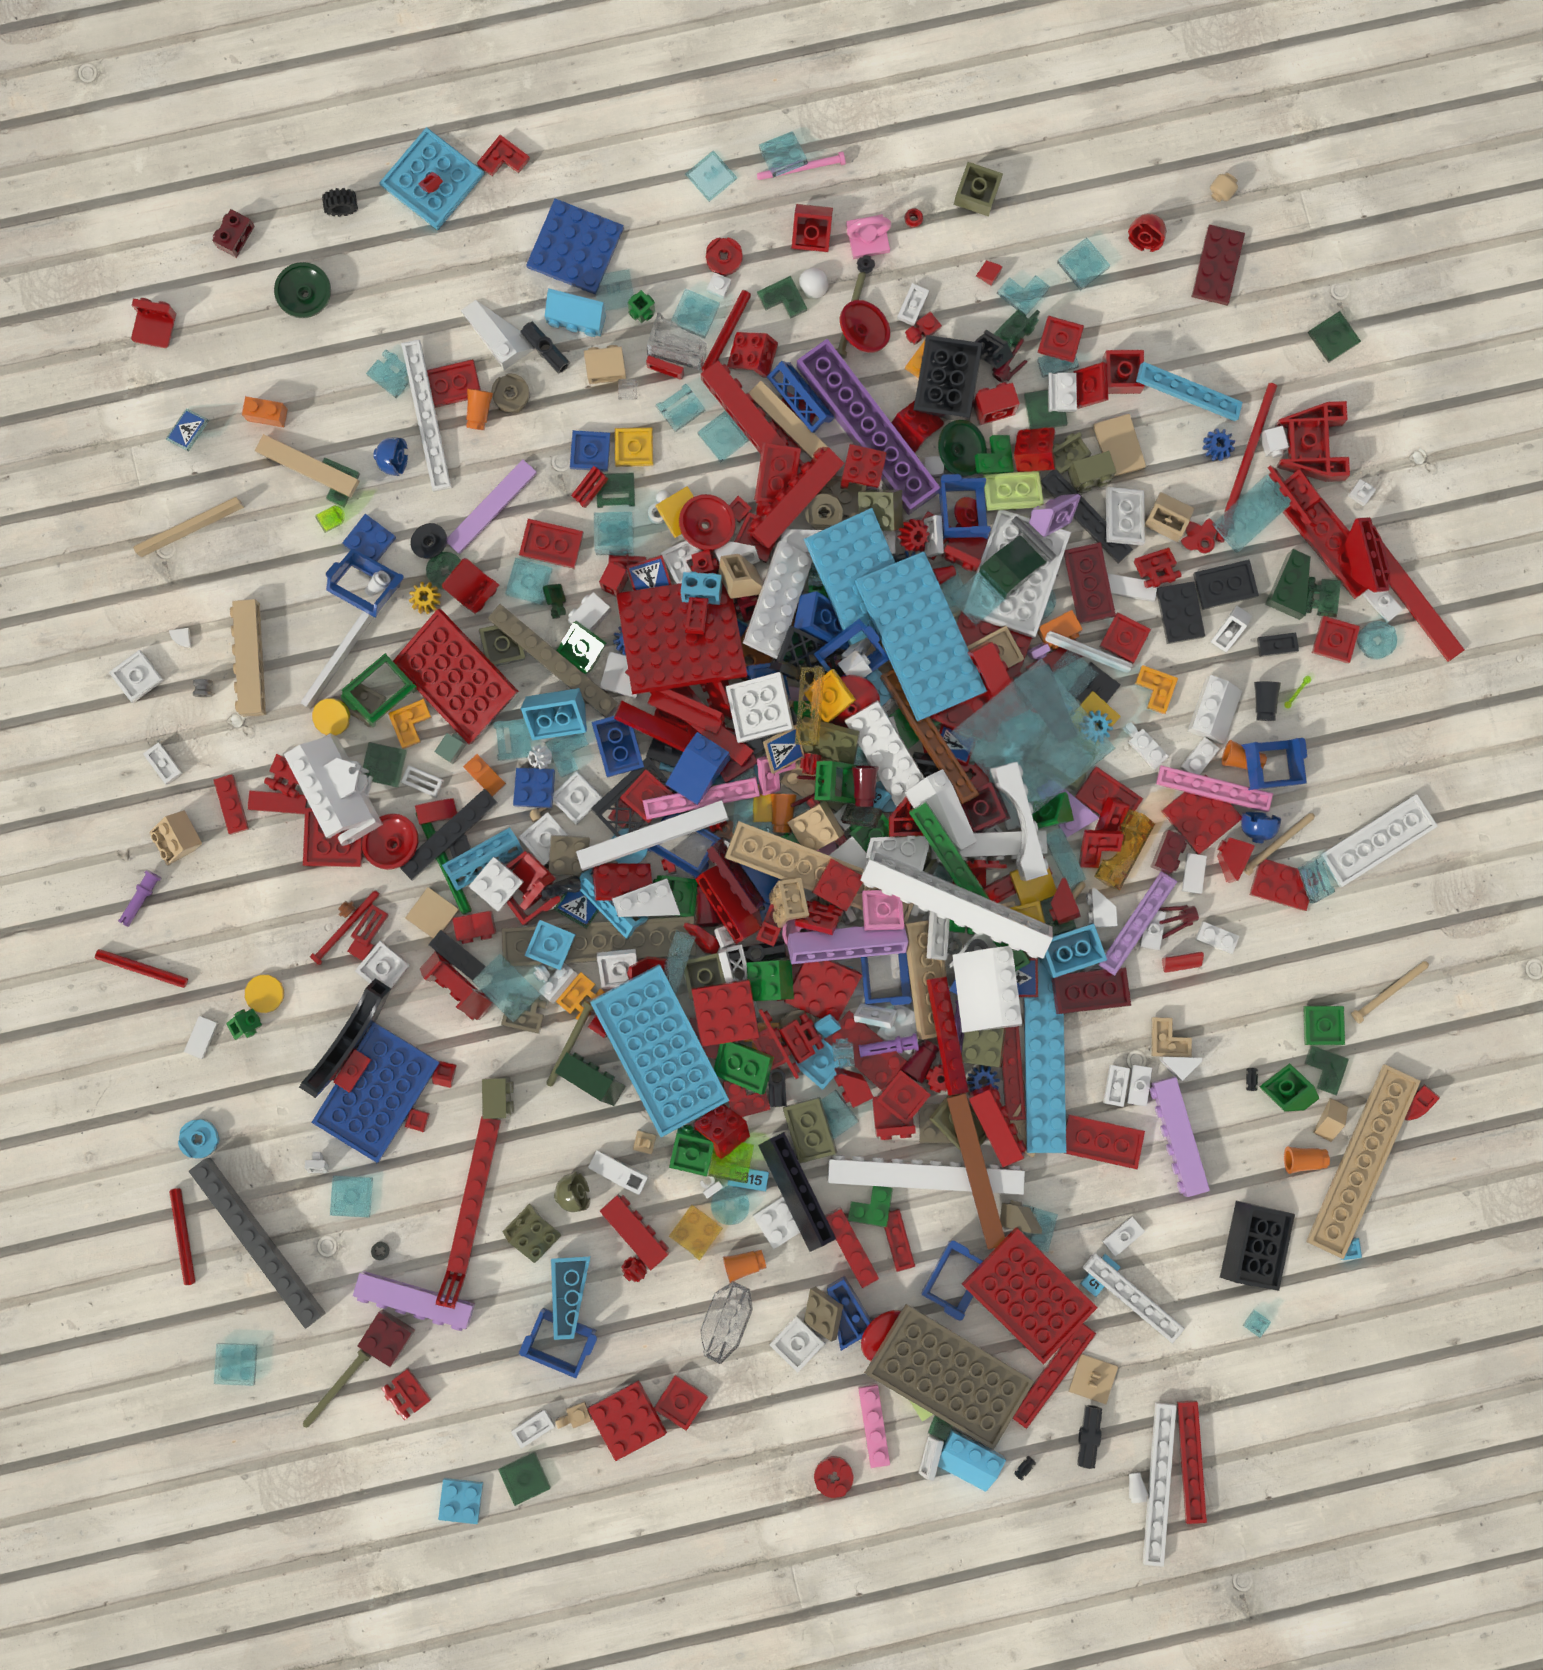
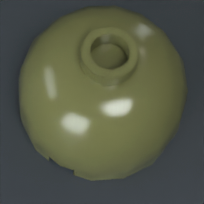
[554,1172,590,1212]

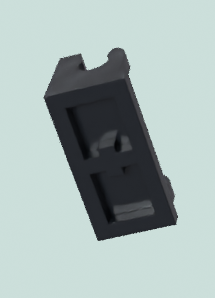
[975,330,1014,369]

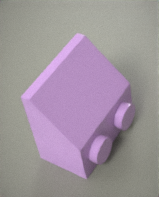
[1029,494,1081,537]

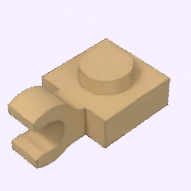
[555,1401,592,1429]

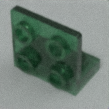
[994,310,1040,349]

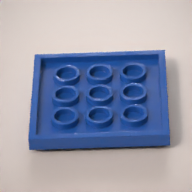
[526,198,624,295]

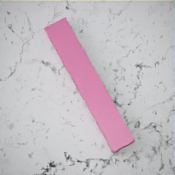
[1156,765,1273,812]
[643,777,760,820]

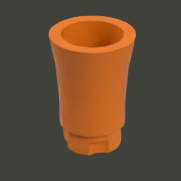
[466,389,493,430]
[1222,740,1267,770]
[770,794,797,833]
[1284,1146,1330,1174]
[723,1250,767,1283]

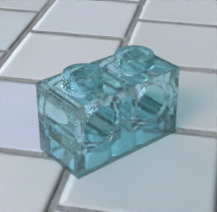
[832,1038,855,1068]

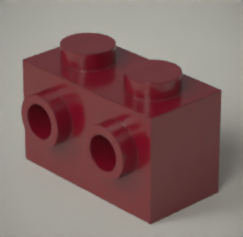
[212,209,255,258]
[1151,830,1187,874]

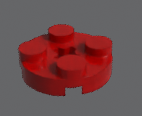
[705,237,743,277]
[814,1456,854,1498]

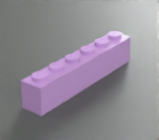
[787,926,908,964]
[1149,1077,1210,1197]
[353,1271,475,1331]

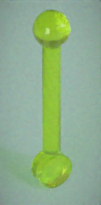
[1284,676,1311,709]

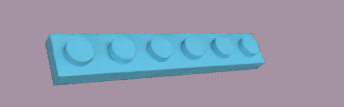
[1136,362,1243,421]

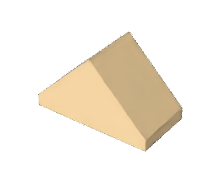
[1313,1098,1348,1142]

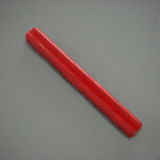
[702,290,751,372]
[95,949,188,988]
[169,1188,196,1285]

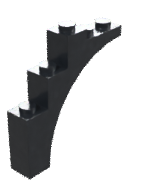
[299,978,391,1098]

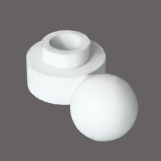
[648,490,671,524]

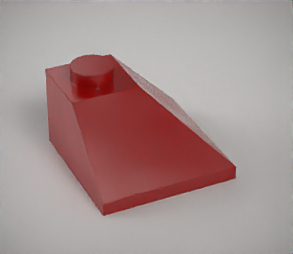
[1217,837,1255,883]

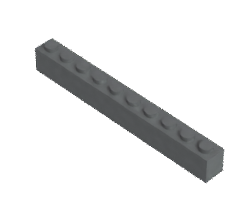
[188,1158,326,1329]

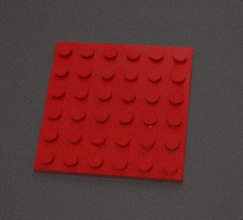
[616,582,747,695]

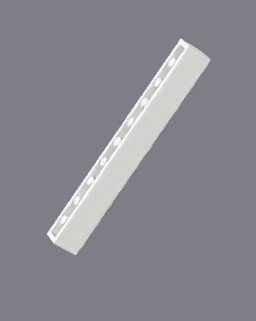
[828,1155,1025,1195]

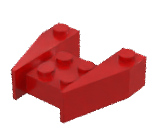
[1275,401,1350,482]
[420,951,495,1020]

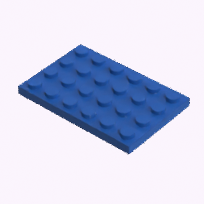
[311,1022,440,1163]

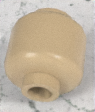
[1210,172,1238,202]

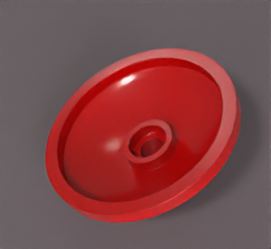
[840,300,890,353]
[679,494,735,550]
[831,675,880,728]
[362,814,418,870]
[861,1310,901,1361]

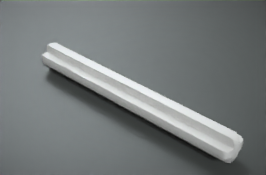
[1045,631,1132,673]

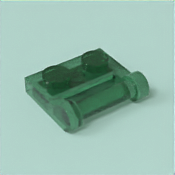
[596,473,635,508]

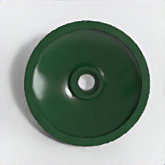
[274,262,331,318]
[938,420,987,477]

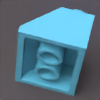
[545,288,606,337]
[521,688,587,741]
[1040,924,1107,978]
[938,1428,1006,1492]

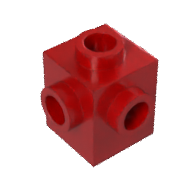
[691,550,719,575]
[925,1064,947,1093]

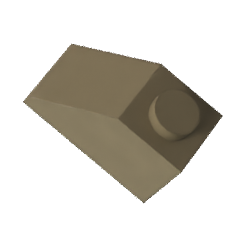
[1000,1200,1042,1234]

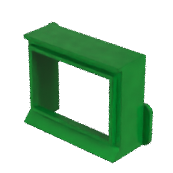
[341,653,417,728]

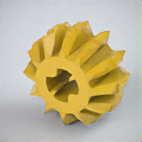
[409,582,442,614]

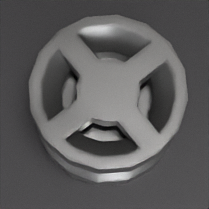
[193,679,213,697]

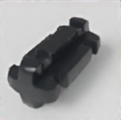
[1246,1068,1258,1091]
[1014,1456,1036,1480]

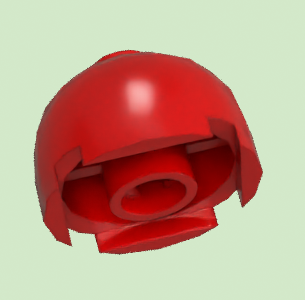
[1128,213,1167,252]

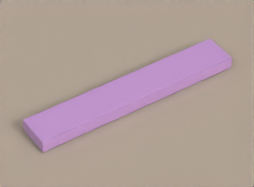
[447,459,537,555]
[1099,871,1177,976]

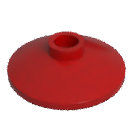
[954,497,978,527]

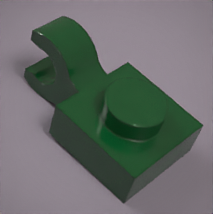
[542,584,566,619]

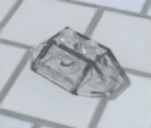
[700,1281,753,1364]

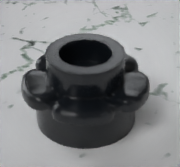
[857,255,875,274]

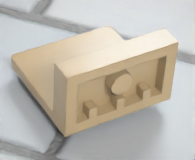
[769,878,809,928]

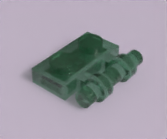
[1306,577,1341,617]

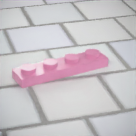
[858,1384,890,1468]

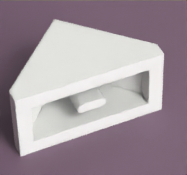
[1160,1056,1202,1081]

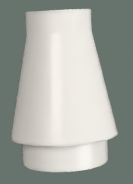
[365,571,391,597]
[1129,1472,1148,1503]

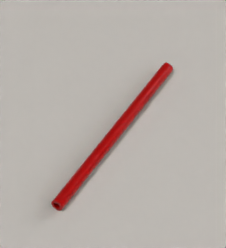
[1215,383,1277,543]

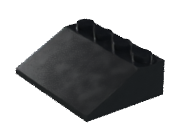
[913,335,982,422]
[1220,1200,1295,1291]

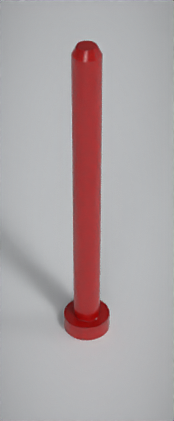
[309,890,380,965]

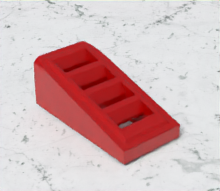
[683,923,720,954]

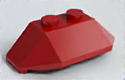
[1345,517,1390,593]
[700,680,733,721]
[889,796,924,837]

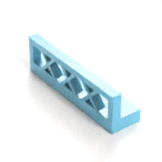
[442,827,523,891]
[579,868,648,939]

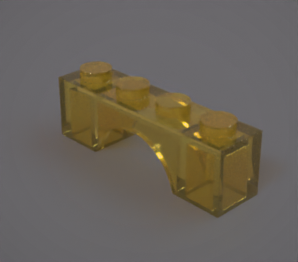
[1094,809,1155,891]

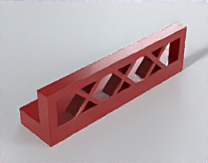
[648,689,725,735]

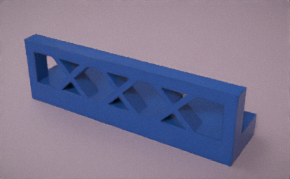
[767,361,835,433]

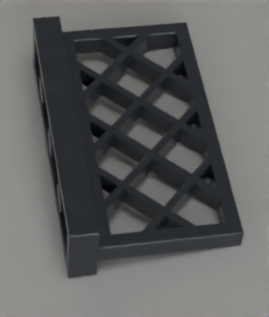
[769,626,844,688]
[591,756,677,837]

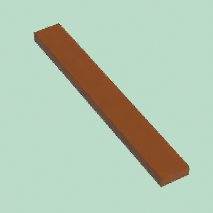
[880,669,979,805]
[946,1093,1005,1250]

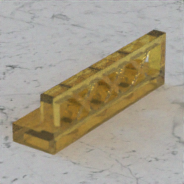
[795,666,825,746]

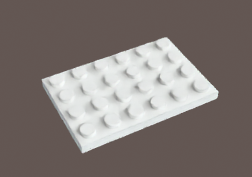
[963,510,1071,638]

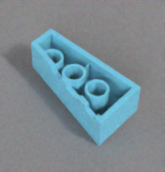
[551,1256,591,1340]

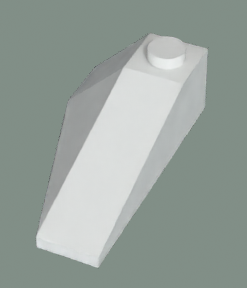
[461,300,535,371]
[905,769,977,851]

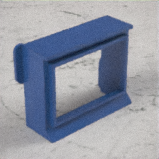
[939,474,991,539]
[326,548,404,618]
[814,619,889,678]
[1241,738,1307,790]
[647,813,721,879]
[861,952,912,1005]
[921,1241,983,1321]
[519,1308,597,1378]

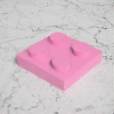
[862,890,904,931]

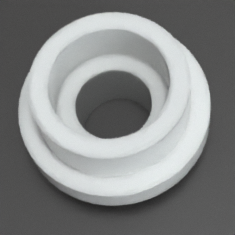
[533,965,551,983]

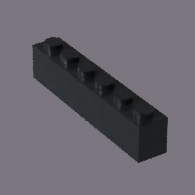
[758,1132,836,1252]

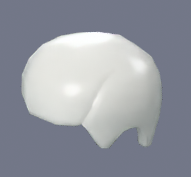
[799,267,828,299]

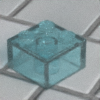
[594,512,634,555]

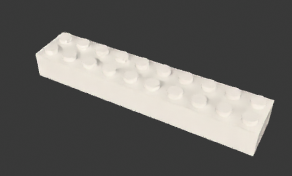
[860,850,1053,959]

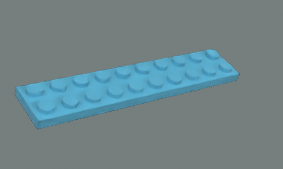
[1024,958,1066,1153]

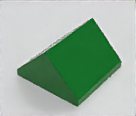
[1032,792,1074,830]

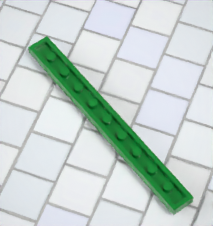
[909,801,1030,972]

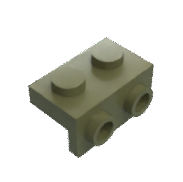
[1053,432,1092,474]

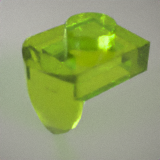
[315,505,345,533]

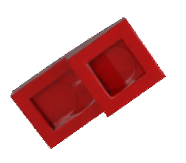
[415,798,457,825]
[756,904,782,947]

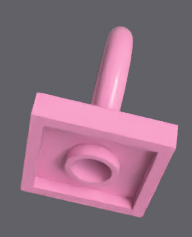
[846,214,891,259]

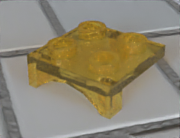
[669,1204,723,1261]

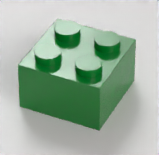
[746,960,794,1001]

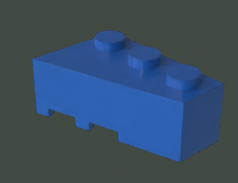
[827,1275,872,1351]

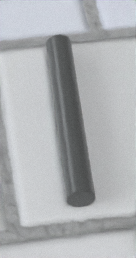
[1011,516,1057,561]

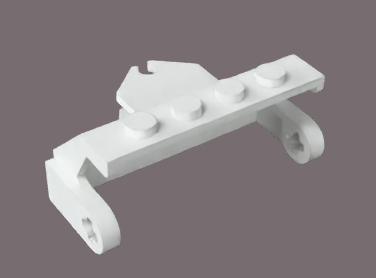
[284,733,383,846]

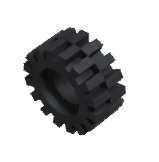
[322,188,358,217]

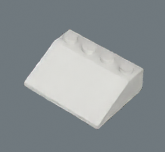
[952,946,1022,1033]

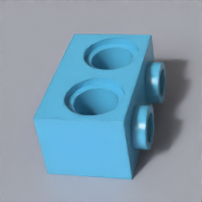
[681,572,722,605]

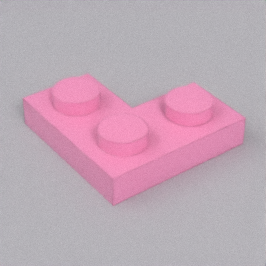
[757,756,796,796]

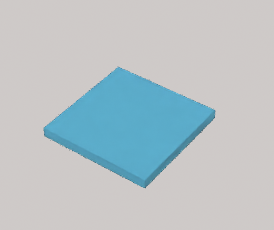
[379,127,485,230]

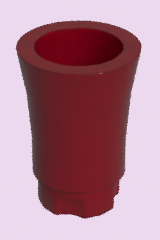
[852,765,879,807]
[695,886,722,927]
[900,1039,939,1084]

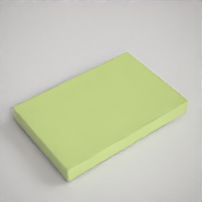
[983,471,1044,511]

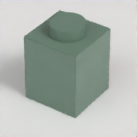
[434,733,466,764]

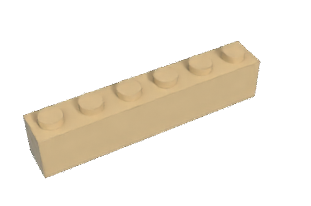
[230,599,266,717]

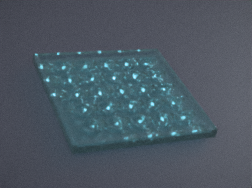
[951,658,1115,815]

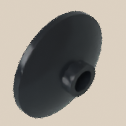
[410,523,447,559]

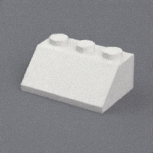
[1187,675,1242,744]

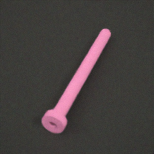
[757,151,846,180]

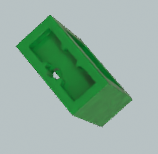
[814,761,857,804]

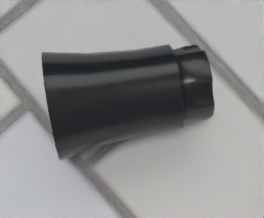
[1254,681,1281,721]

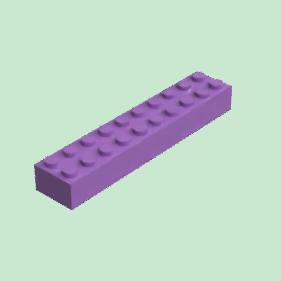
[796,339,940,515]

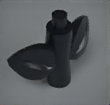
[541,875,581,901]

